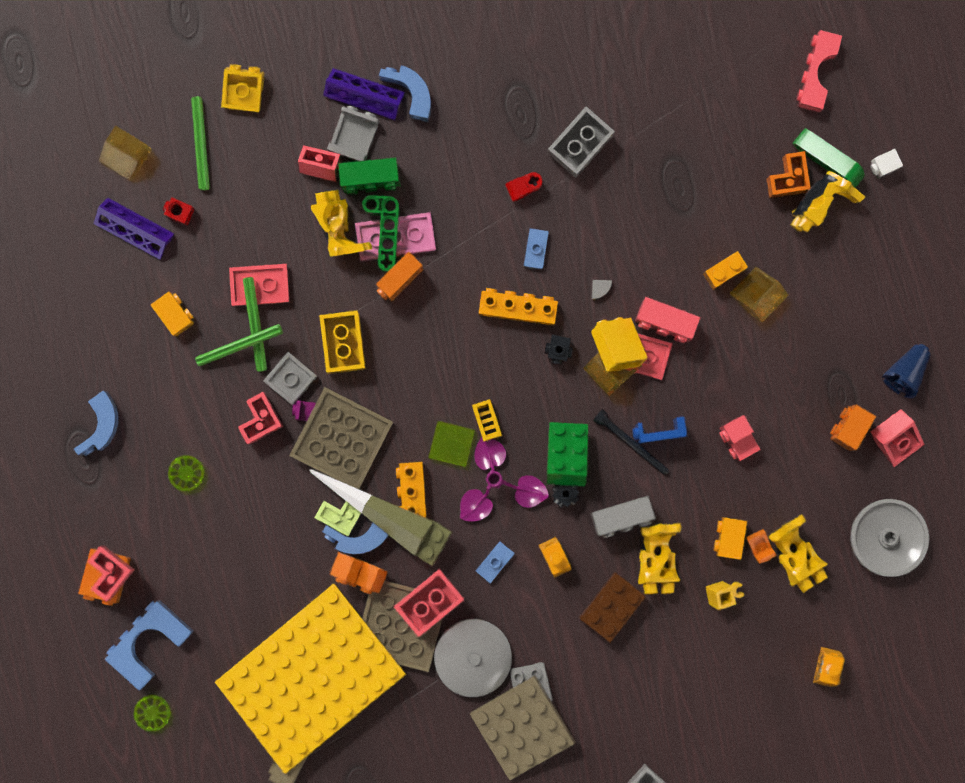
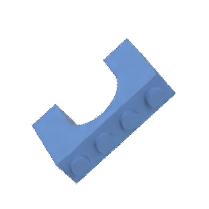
[105,600,194,690]

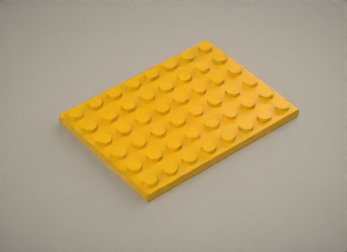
[215,584,406,774]

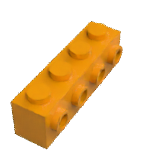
[479,288,558,326]
[396,462,427,518]

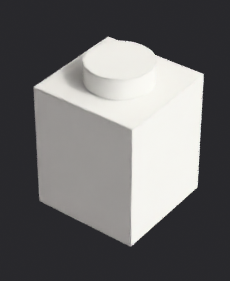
[870,149,903,178]

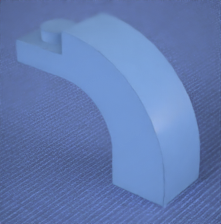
[379,66,431,122]
[74,390,118,456]
[322,523,388,554]

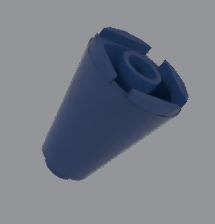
[882,344,931,398]

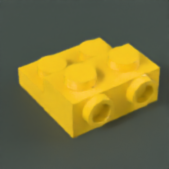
[221,64,264,112]

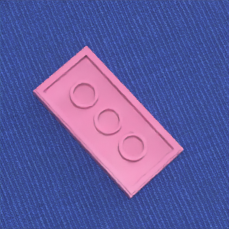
[355,212,436,261]

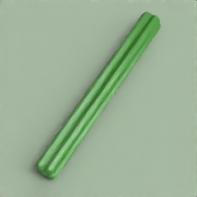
[191,96,209,190]
[243,277,267,372]
[195,324,283,366]

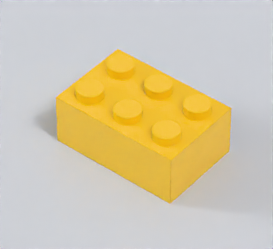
[319,310,366,374]

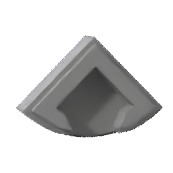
[592,280,612,299]

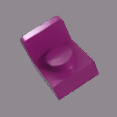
[292,401,316,421]

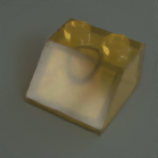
[99,125,152,181]
[730,267,788,322]
[583,353,642,396]

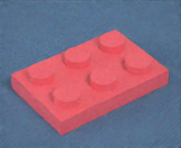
[229,264,290,306]

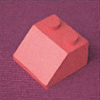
[870,410,925,467]

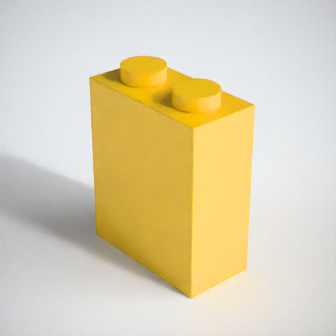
[591,317,647,372]

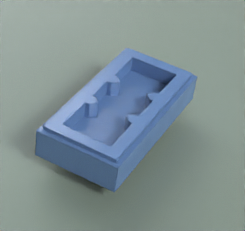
[524,228,549,270]
[476,541,515,583]

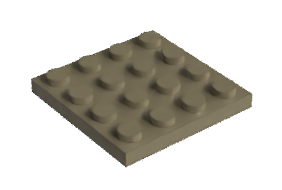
[289,387,393,489]
[363,581,442,672]
[470,675,575,780]

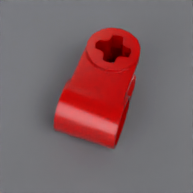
[505,172,542,202]

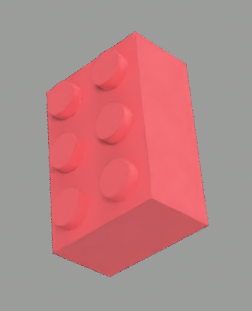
[635,297,700,344]
[394,569,464,637]

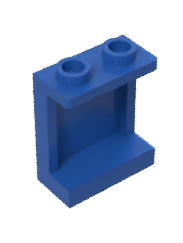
[632,417,687,444]

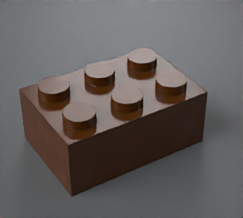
[579,572,646,642]

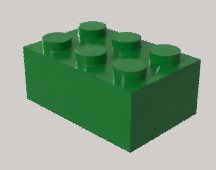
[338,158,400,195]
[546,422,588,486]

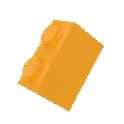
[703,251,748,290]
[151,291,194,337]
[714,517,747,560]

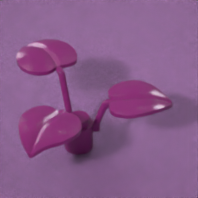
[460,434,549,522]

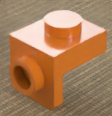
[746,529,776,563]

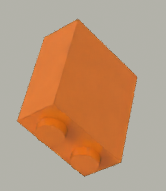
[376,252,424,302]
[78,548,131,606]

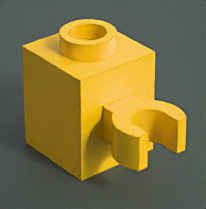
[705,581,744,610]

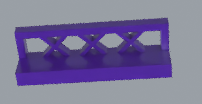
[323,68,404,120]
[93,198,174,259]

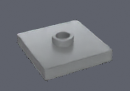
[264,352,318,406]

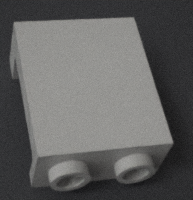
[327,106,379,162]

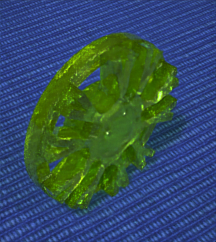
[168,455,204,491]
[134,695,170,731]

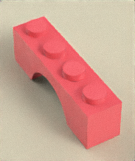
[796,30,842,113]

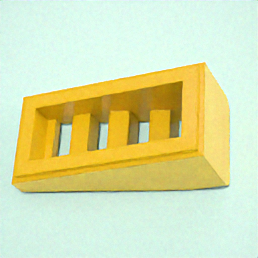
[472,399,502,441]

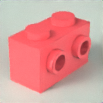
[298,145,341,182]

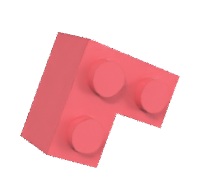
[238,392,283,445]
[719,415,761,461]
[88,546,135,601]

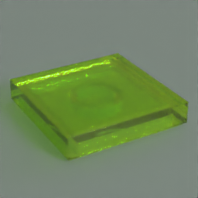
[429,421,475,467]

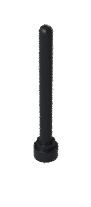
[593,409,669,475]

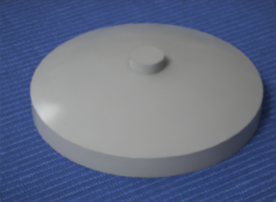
[850,499,929,577]
[434,619,512,697]

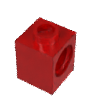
[163,197,195,226]

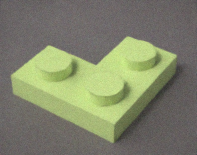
[314,501,361,536]

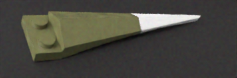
[310,470,452,565]

